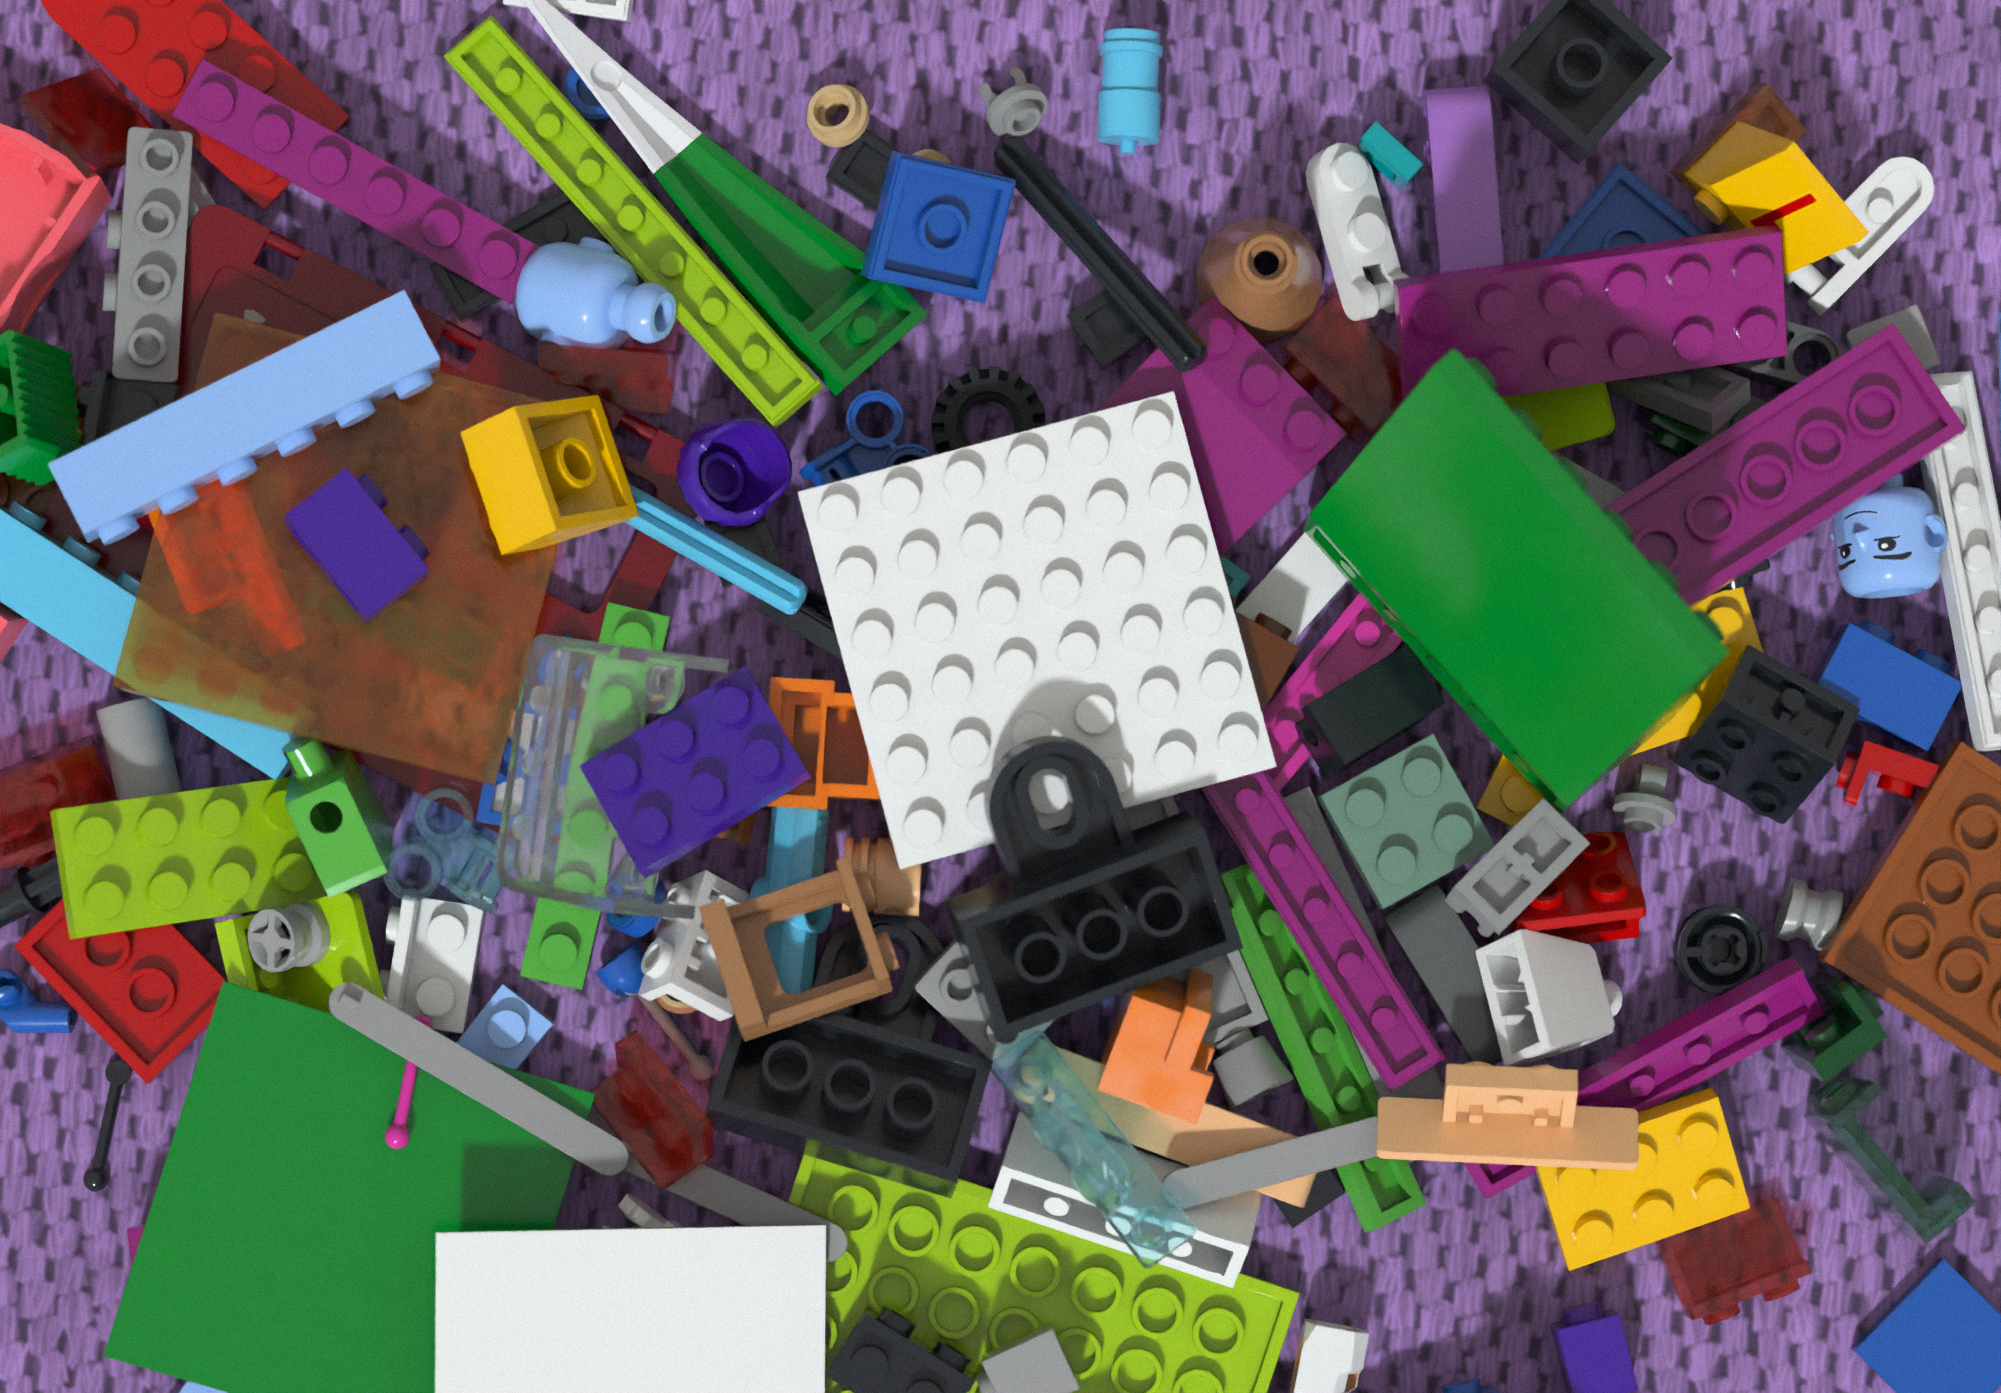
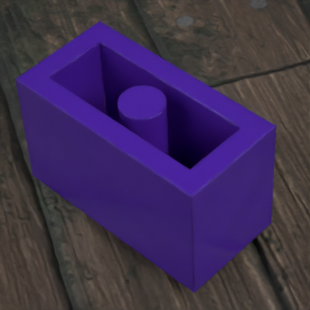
[283,467,430,625]

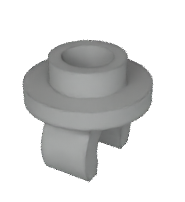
[979,67,1048,137]
[1613,763,1678,833]

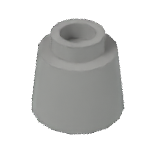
[1213,1028,1294,1111]

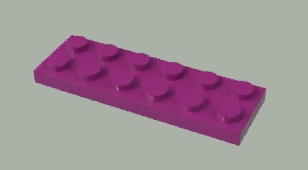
[1393,225,1787,402]
[1601,323,1966,608]

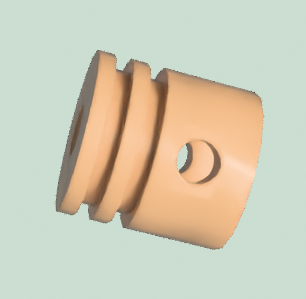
[842,836,923,917]

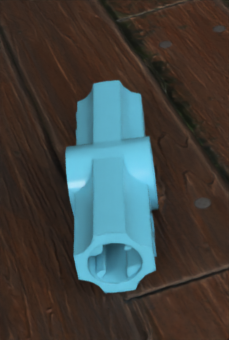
[749,807,833,995]

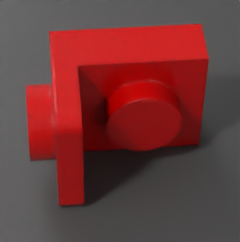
[1835,740,1939,808]

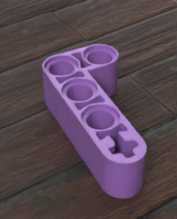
[1422,85,1504,274]

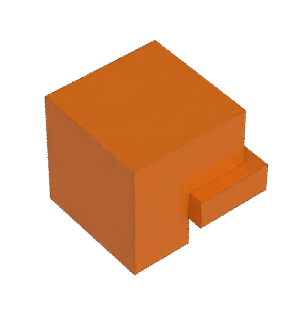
[766,677,880,810]
[1097,968,1215,1125]

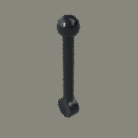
[83,1060,132,1192]

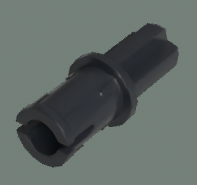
[0,855,63,928]

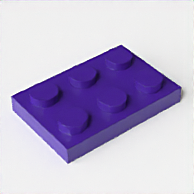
[579,666,812,878]

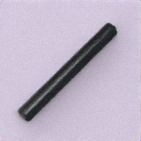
[993,136,1208,373]

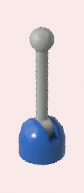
[595,942,714,1080]

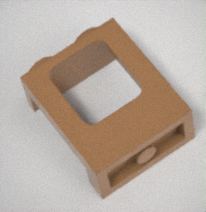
[699,857,899,1042]

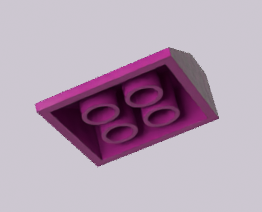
[1093,296,1347,558]

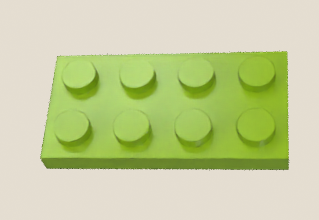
[50,777,326,940]

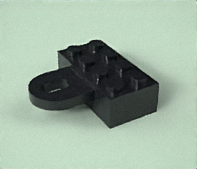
[944,736,1243,1040]
[704,911,993,1199]

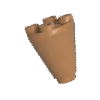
[1196,217,1322,343]

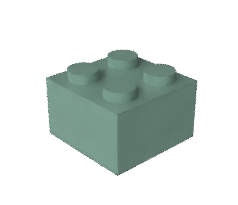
[1316,734,1495,909]

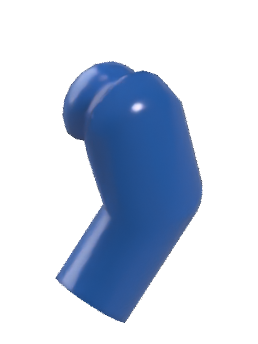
[0,969,75,1033]

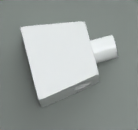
[1475,929,1622,1067]

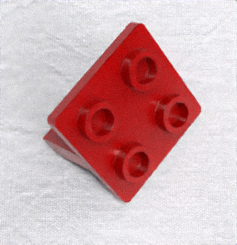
[1508,831,1646,944]

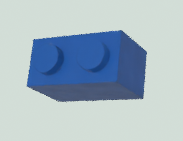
[1811,619,1962,753]

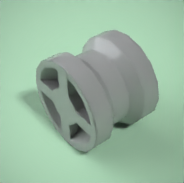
[1773,878,1843,952]
[247,902,331,972]

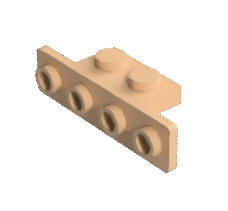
[1376,1061,1639,1170]

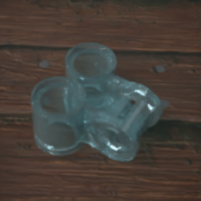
[384,782,527,914]

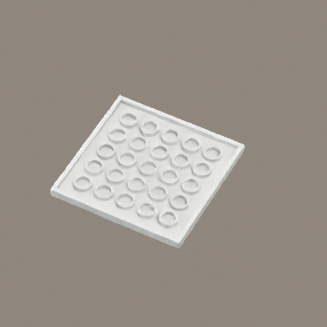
[798,391,1277,869]

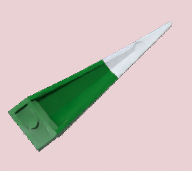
[523,0,928,396]

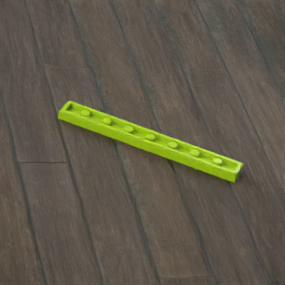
[444,15,823,429]

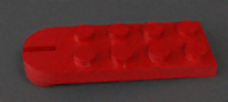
[41,0,350,211]

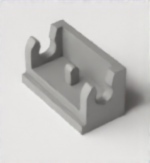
[1444,798,1590,937]

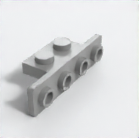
[102,127,193,385]

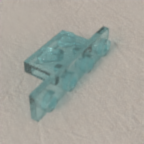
[991,1030,1196,1268]

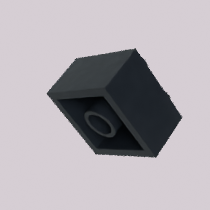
[1484,0,1673,165]

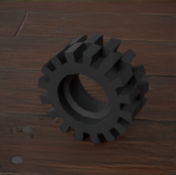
[931,366,1046,454]

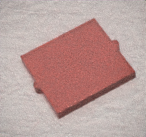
[19,68,154,179]

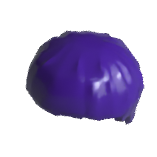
[676,417,792,527]

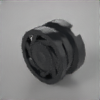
[1673,905,1769,994]

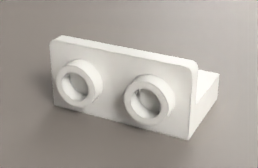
[638,870,750,1021]
[379,895,486,1034]

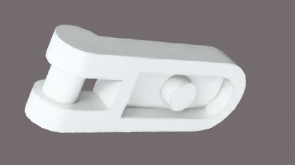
[1306,143,1409,321]
[1783,156,1935,316]

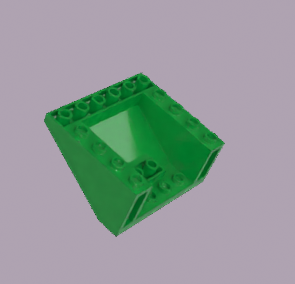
[1303,348,1729,814]

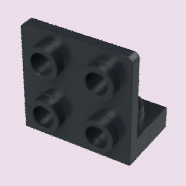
[1674,644,1860,824]

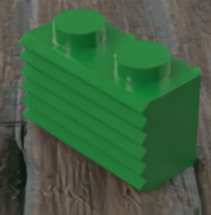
[0,329,84,486]

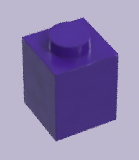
[1550,1302,1638,1393]

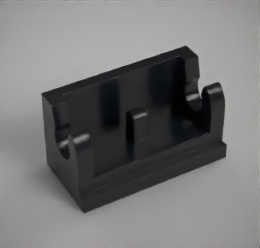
[1295,644,1445,781]

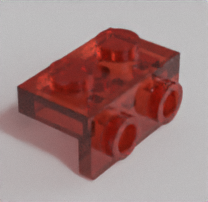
[0,735,118,869]

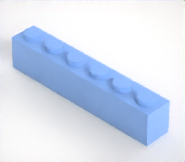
[48,290,440,545]

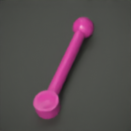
[384,1015,433,1149]

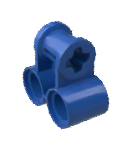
[798,390,933,487]

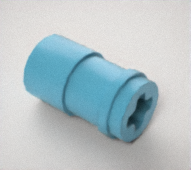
[1097,28,1163,155]

